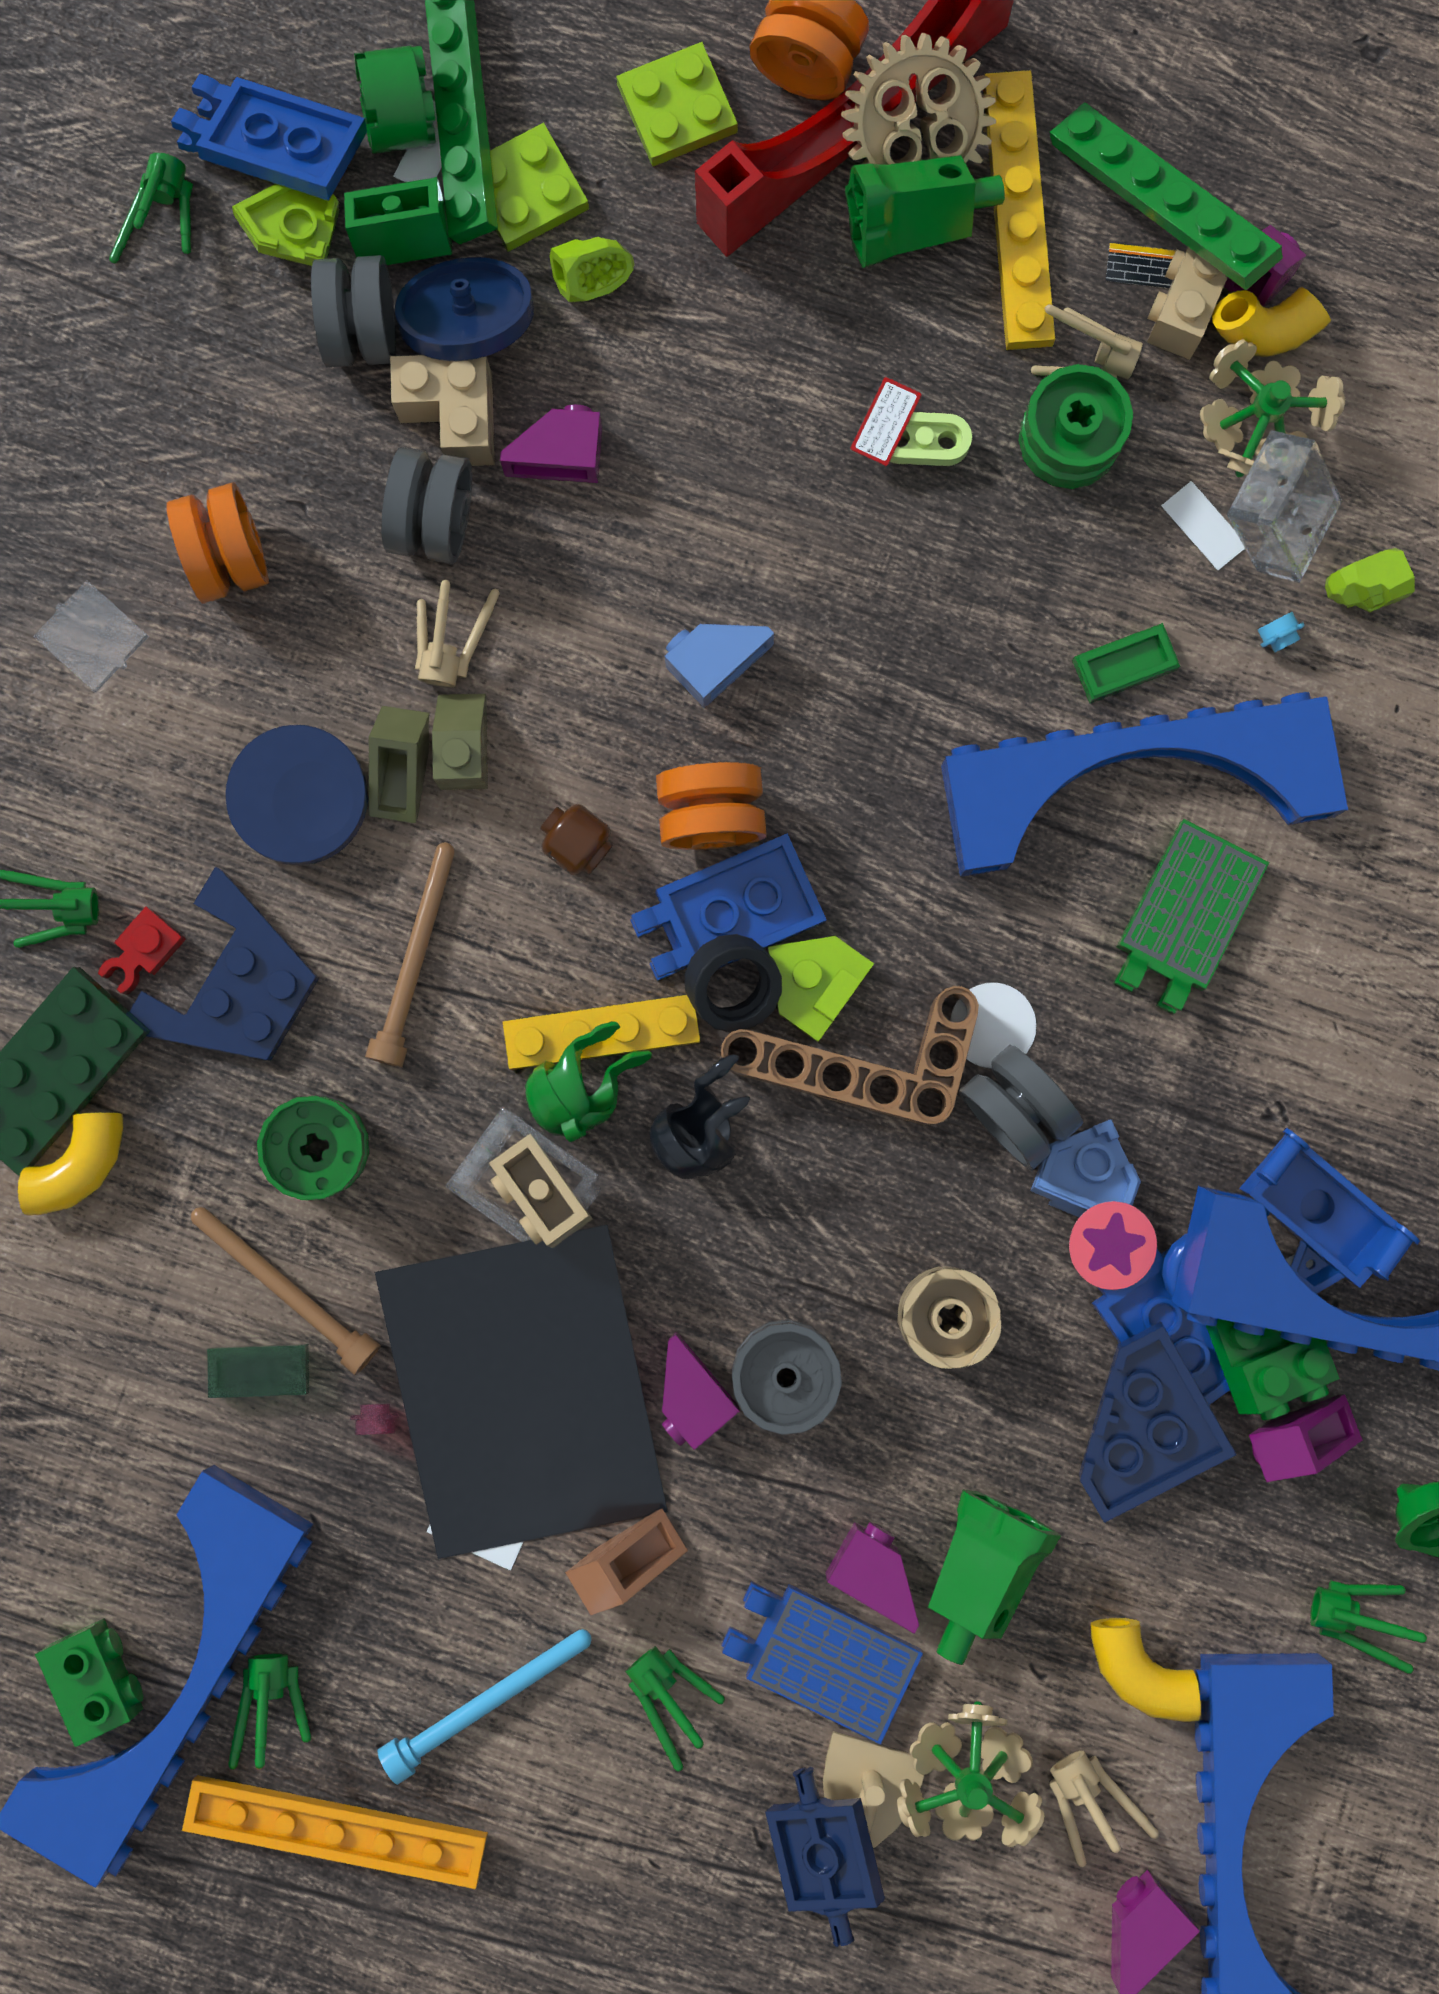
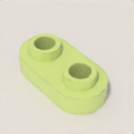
[890,412,972,466]

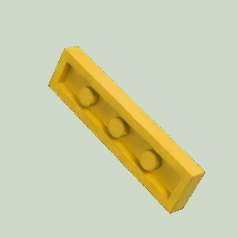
[503,995,700,1070]

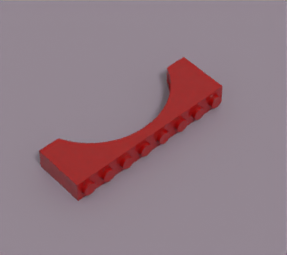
[695,0,1014,257]

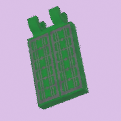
[1113,819,1270,1014]

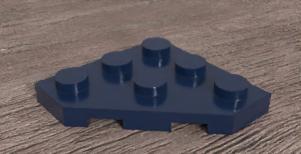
[1079,1322,1236,1523]

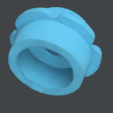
[1257,611,1305,653]

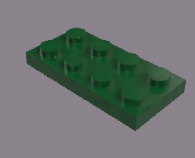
[0,967,150,1176]

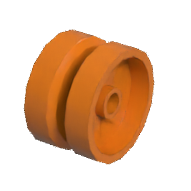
[749,0,869,100]
[167,482,269,604]
[656,762,766,850]

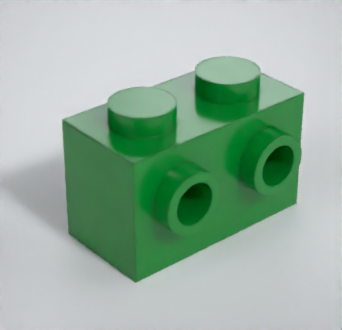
[344,177,452,265]
[35,1618,144,1747]

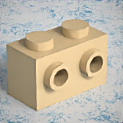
[1147,247,1227,360]
[489,1134,593,1248]

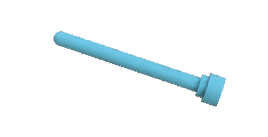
[377,1629,592,1785]

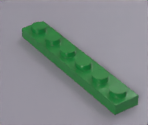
[425,0,498,245]
[1050,102,1283,290]

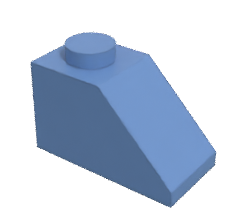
[665,624,774,708]

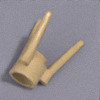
[1031,304,1143,380]
[415,580,500,688]
[1049,1751,1159,1867]

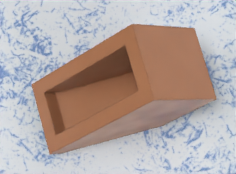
[565,1509,688,1615]

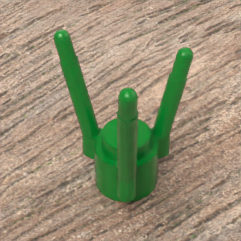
[109,153,193,264]
[0,869,99,948]
[1310,1580,1427,1674]
[625,1646,725,1772]
[228,1653,311,1770]

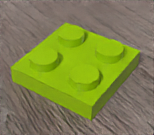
[616,42,738,167]
[490,122,589,252]

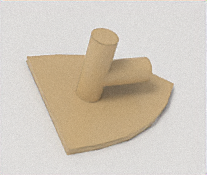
[823,1731,924,1848]

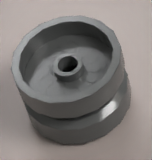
[311,255,396,368]
[381,447,472,564]
[959,1045,1083,1171]
[732,1319,842,1435]

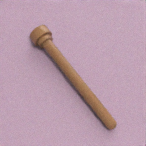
[365,842,455,1068]
[191,1207,381,1376]

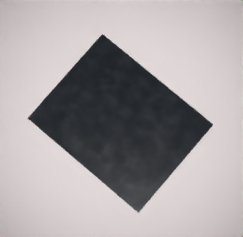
[374,1224,668,1559]

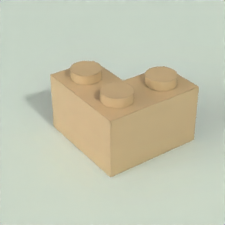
[390,355,495,466]

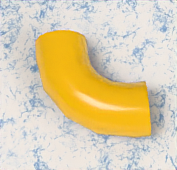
[1212,287,1331,357]
[18,1113,123,1216]
[1091,1618,1201,1722]

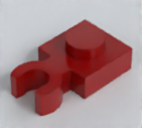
[98,906,186,995]

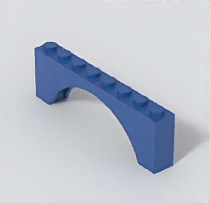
[941,692,1348,877]
[1172,1186,1439,1371]
[0,1465,314,1888]
[1194,1653,1334,1994]

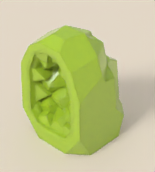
[550,237,634,302]
[1325,548,1415,612]

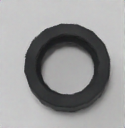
[685,934,782,1033]

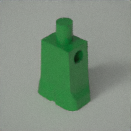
[845,155,1005,268]
[928,1489,1061,1665]

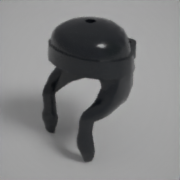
[650,1054,750,1179]

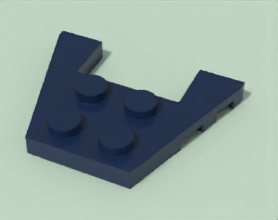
[129,867,319,1061]

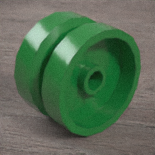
[1018,364,1133,489]

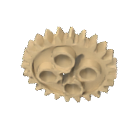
[841,33,996,165]

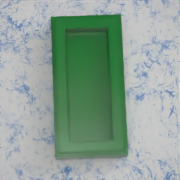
[1072,623,1181,704]

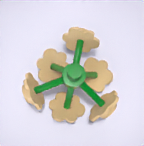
[1200,339,1345,478]
[897,1701,1045,1847]

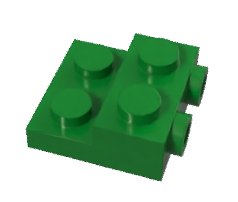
[1206,1319,1340,1420]

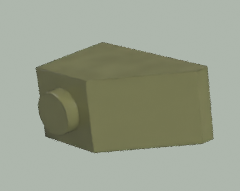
[432,694,488,790]
[369,706,429,823]

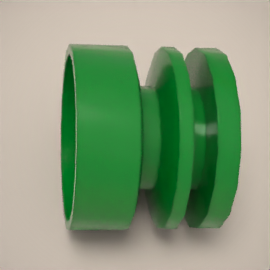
[257,1096,370,1200]

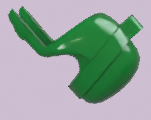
[525,1021,652,1143]

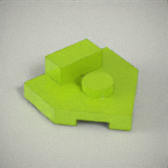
[232,184,339,266]
[768,936,874,1043]

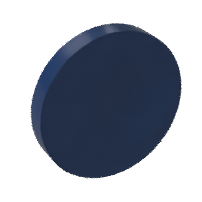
[395,257,534,361]
[226,725,368,866]

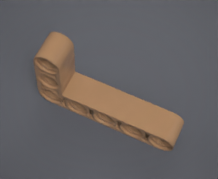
[721,986,979,1125]

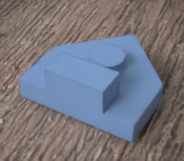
[1031,1119,1141,1217]

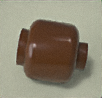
[540,804,613,875]

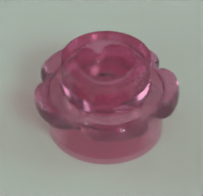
[350,1404,399,1435]

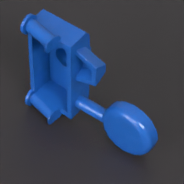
[1162,1128,1421,1298]

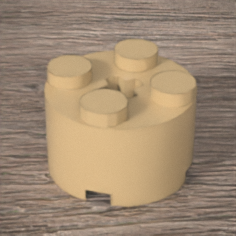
[898,1266,1001,1369]

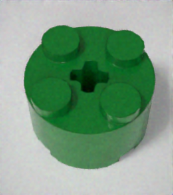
[354,45,436,154]

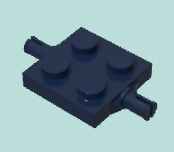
[765,1767,885,1947]

